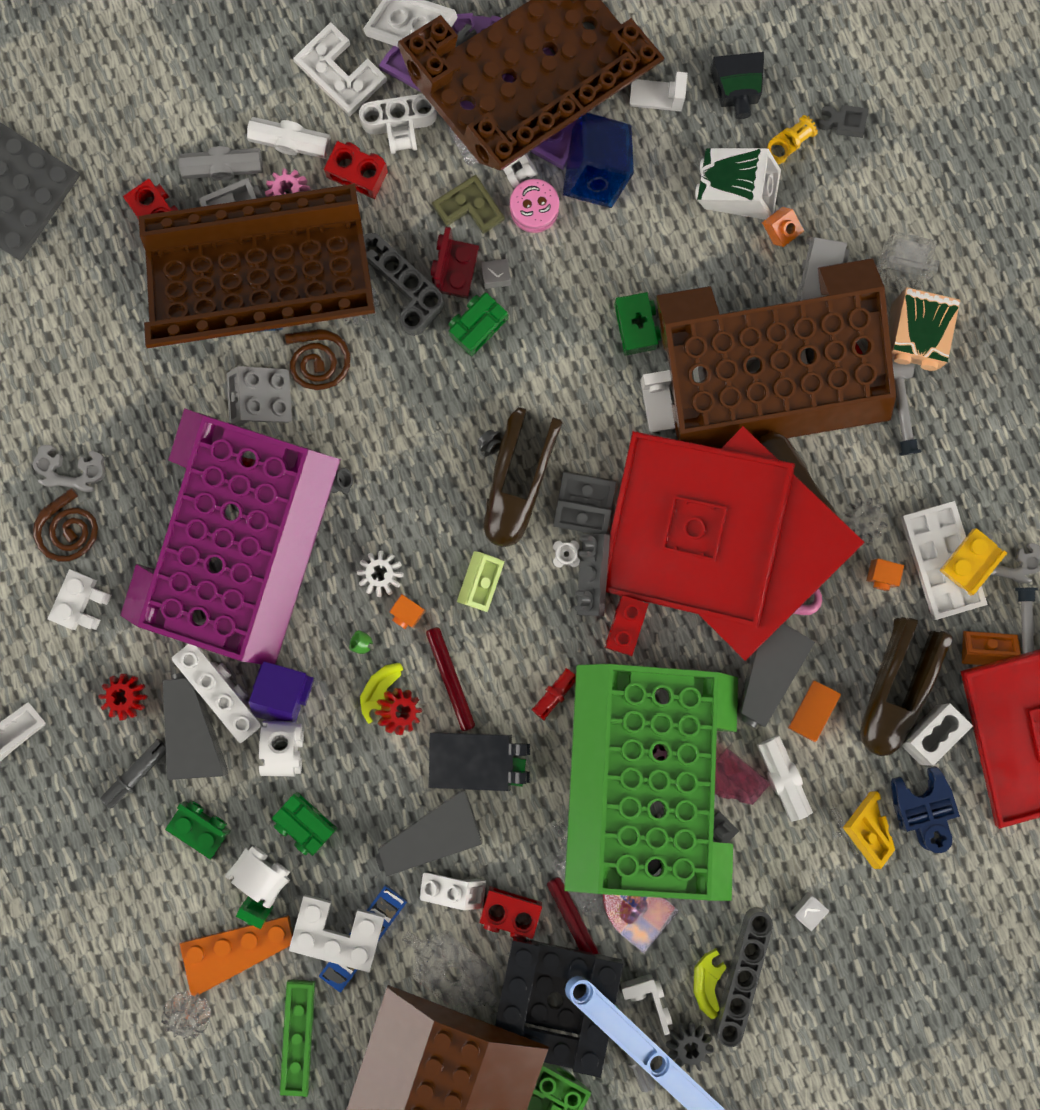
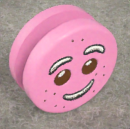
[510,179,559,233]

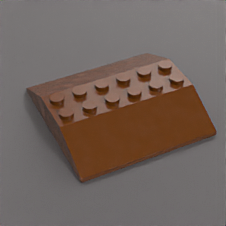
[347,985,549,1110]

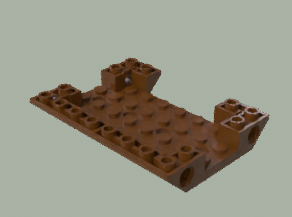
[398,0,665,171]
[656,258,896,449]

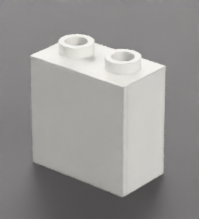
[902,703,973,766]

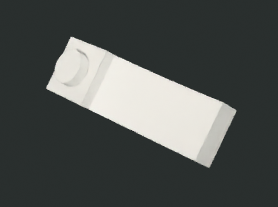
[0,702,46,762]

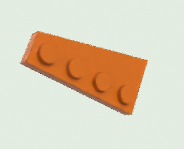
[180,915,293,998]

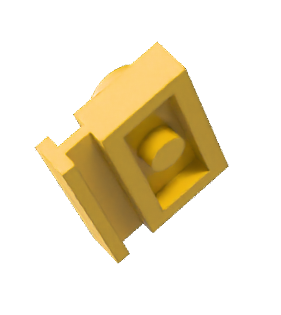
[939,528,1007,596]

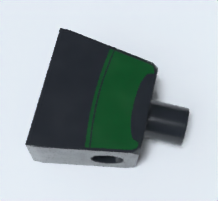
[710,52,764,119]

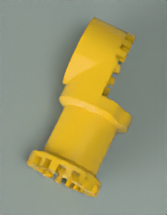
[766,115,818,164]

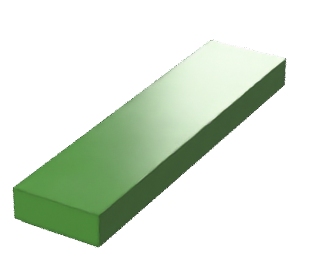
[280,980,315,1097]

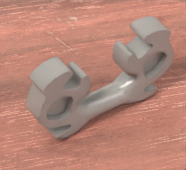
[33,445,106,492]
[985,534,1040,584]

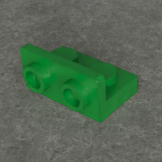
[165,800,231,860]

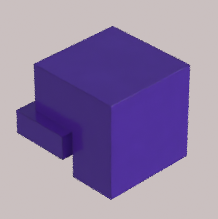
[249,662,314,721]

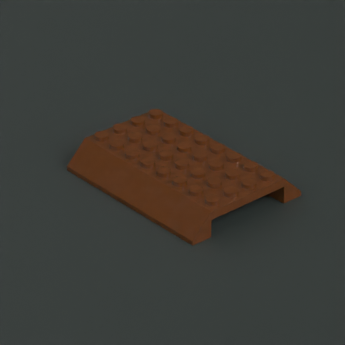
[139,184,375,348]

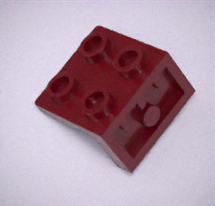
[431,226,479,299]

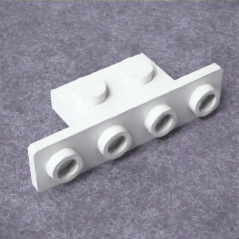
[172,644,262,743]

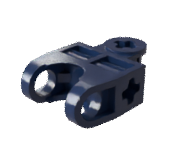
[891,766,960,853]

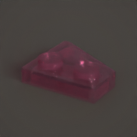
[715,747,770,805]

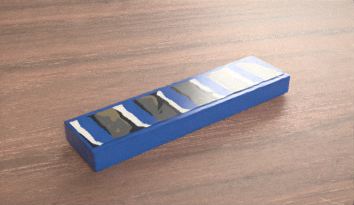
[319,885,407,993]

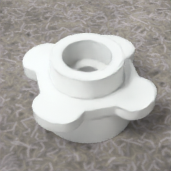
[553,541,580,568]

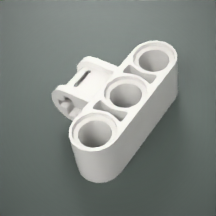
[359,94,437,154]

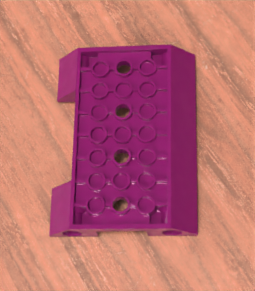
[120,408,341,665]

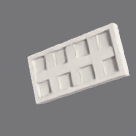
[900,501,988,620]

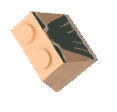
[889,287,960,371]

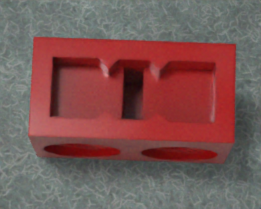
[324,141,388,200]
[123,179,178,219]
[604,595,649,656]
[479,886,542,939]

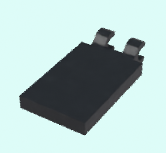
[428,732,530,791]

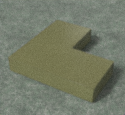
[432,174,505,234]

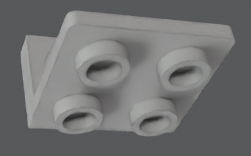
[227,366,292,426]

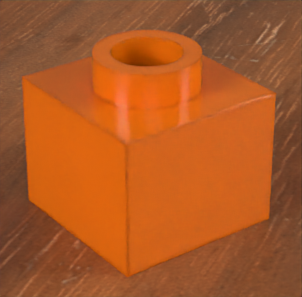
[762,207,804,247]
[866,558,904,591]
[390,594,426,629]

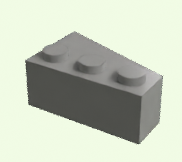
[796,237,849,301]

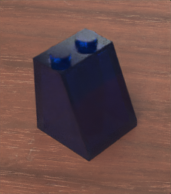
[563,112,634,208]

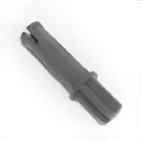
[100,738,166,809]

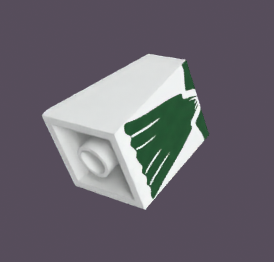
[695,148,781,220]

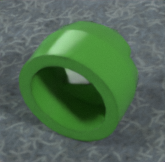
[349,630,373,654]

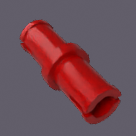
[531,668,576,721]

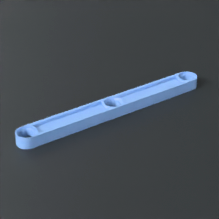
[565,976,725,1110]

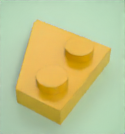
[843,791,895,869]

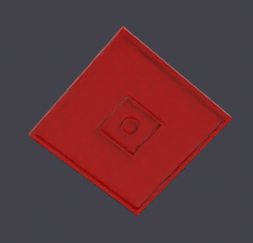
[699,426,865,661]
[606,431,795,628]
[960,649,1040,829]

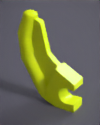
[360,663,403,724]
[693,948,727,1019]

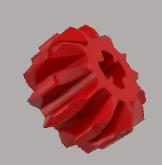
[98,674,148,720]
[374,688,423,735]

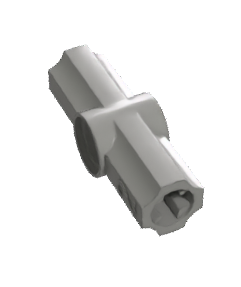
[179,146,263,180]

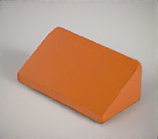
[962,631,1021,665]
[788,680,841,742]

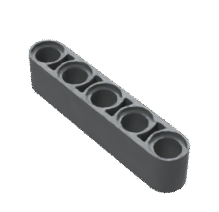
[714,907,773,1047]

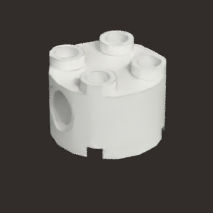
[259,721,304,777]
[225,846,290,908]

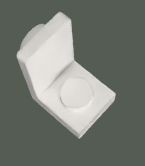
[629,72,688,111]
[640,370,675,433]
[420,873,486,910]
[620,974,672,1035]

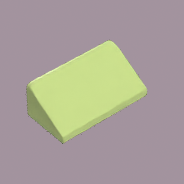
[457,551,505,612]

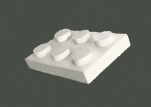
[363,0,458,47]

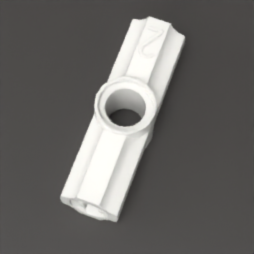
[247,117,331,159]
[757,736,813,822]

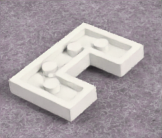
[293,22,387,117]
[289,894,385,972]

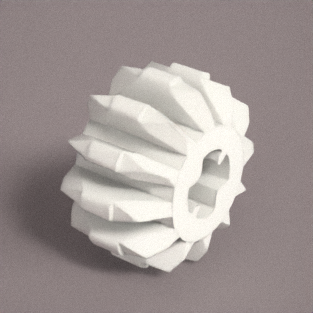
[357,551,404,597]

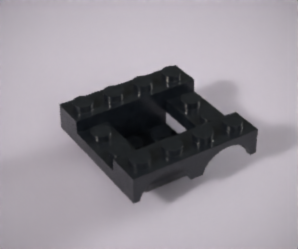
[495,936,623,1078]

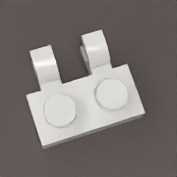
[48,569,111,630]

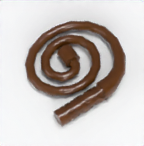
[285,329,350,390]
[33,488,98,562]

